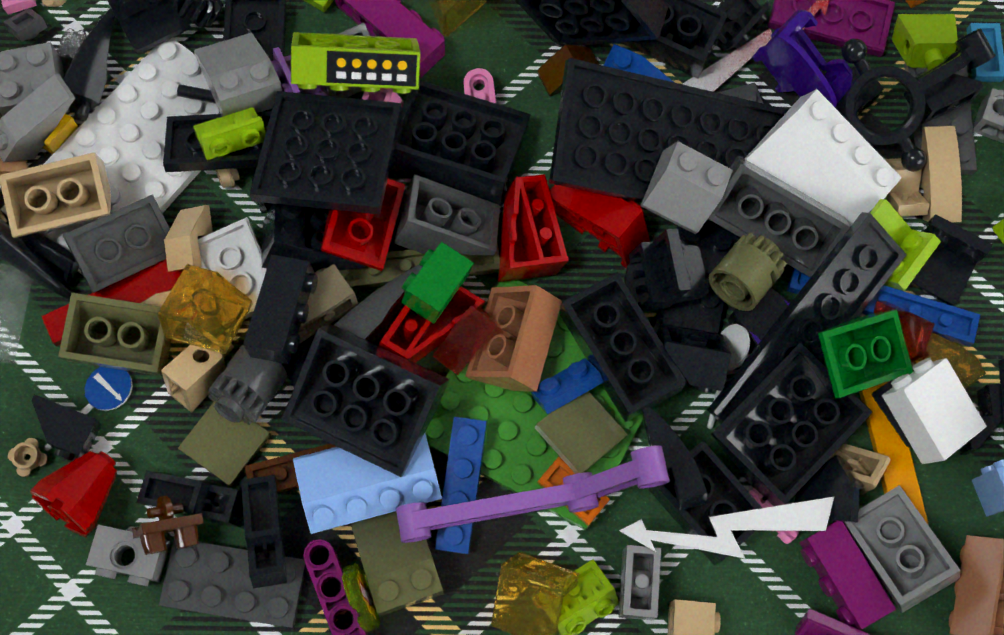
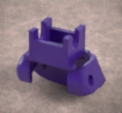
[752,10,853,107]

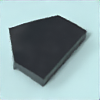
[794,455,864,522]

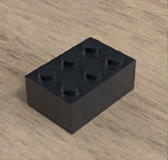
[648,441,762,565]

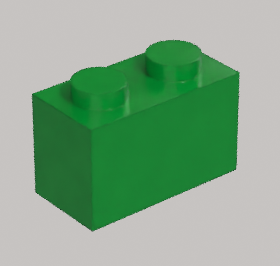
[401,242,474,324]

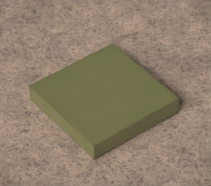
[535,391,628,474]
[178,401,271,487]

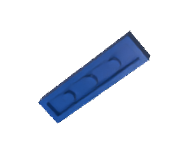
[435,417,488,554]

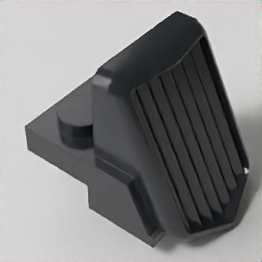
[623,229,709,313]

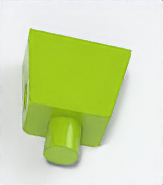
[892,14,958,71]

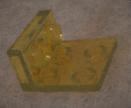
[491,552,579,635]

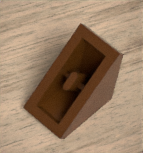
[537,44,599,97]

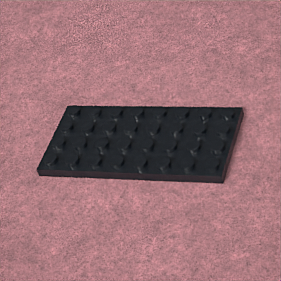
[549,58,788,203]

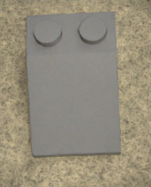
[194,33,282,117]
[843,485,960,613]

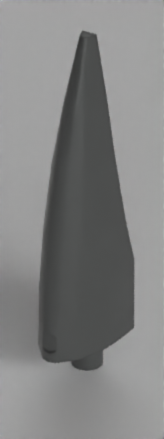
[334,265,422,344]

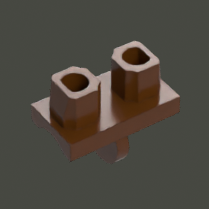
[132,496,203,555]

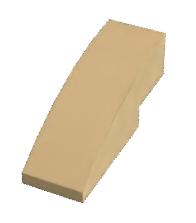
[920,126,962,222]

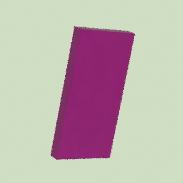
[767,0,895,57]

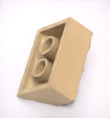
[0,152,111,238]

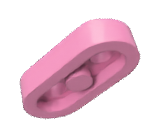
[463,68,496,103]

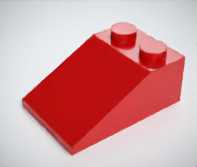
[321,178,406,271]

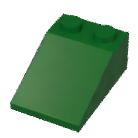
[818,310,913,398]

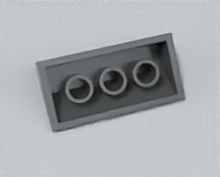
[708,155,850,277]

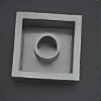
[0,42,70,116]

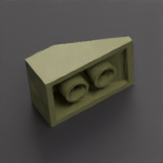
[350,511,444,617]

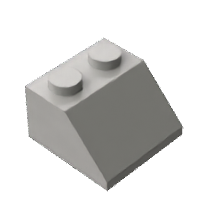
[641,141,733,234]

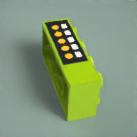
[291,32,420,94]

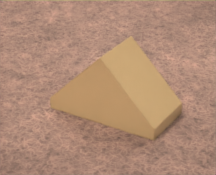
[826,443,891,495]

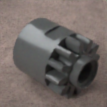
[208,345,287,425]

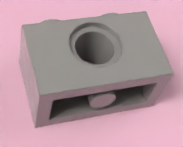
[86,525,171,587]
[619,545,661,621]

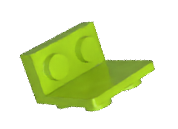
[870,199,941,291]

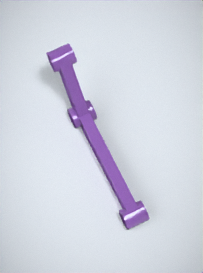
[396,446,670,543]

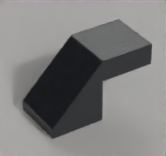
[960,384,1003,455]

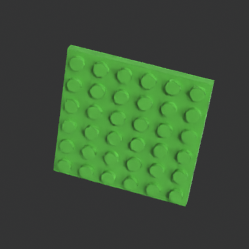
[425,280,643,531]

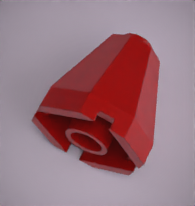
[30,451,117,538]

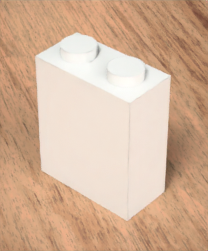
[882,358,987,464]

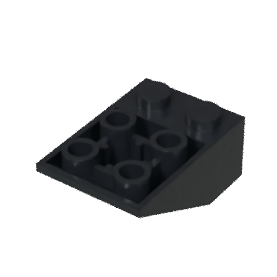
[262,203,365,273]

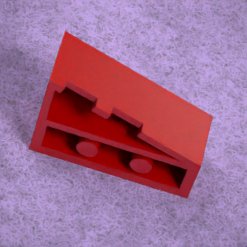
[498,174,569,282]
[550,185,650,269]
[379,286,485,363]

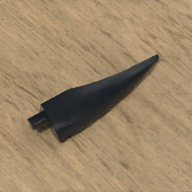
[64,8,115,121]
[0,218,74,301]

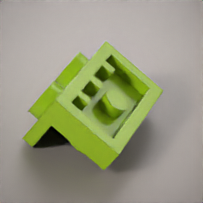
[193,107,266,160]
[537,559,619,635]

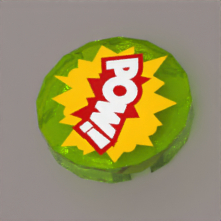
[342,563,380,632]

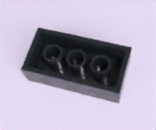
[559,272,687,423]

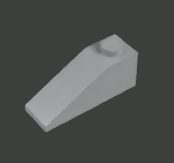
[0,74,75,162]

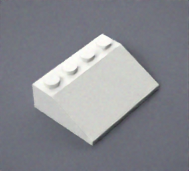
[745,89,902,227]

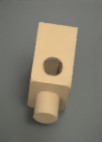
[161,335,234,413]

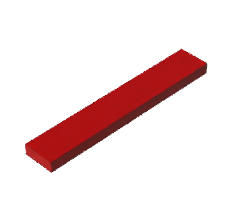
[41,259,203,347]

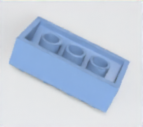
[293,433,442,534]

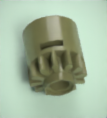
[709,232,787,311]

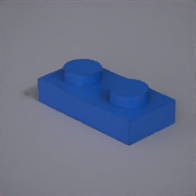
[531,358,603,415]

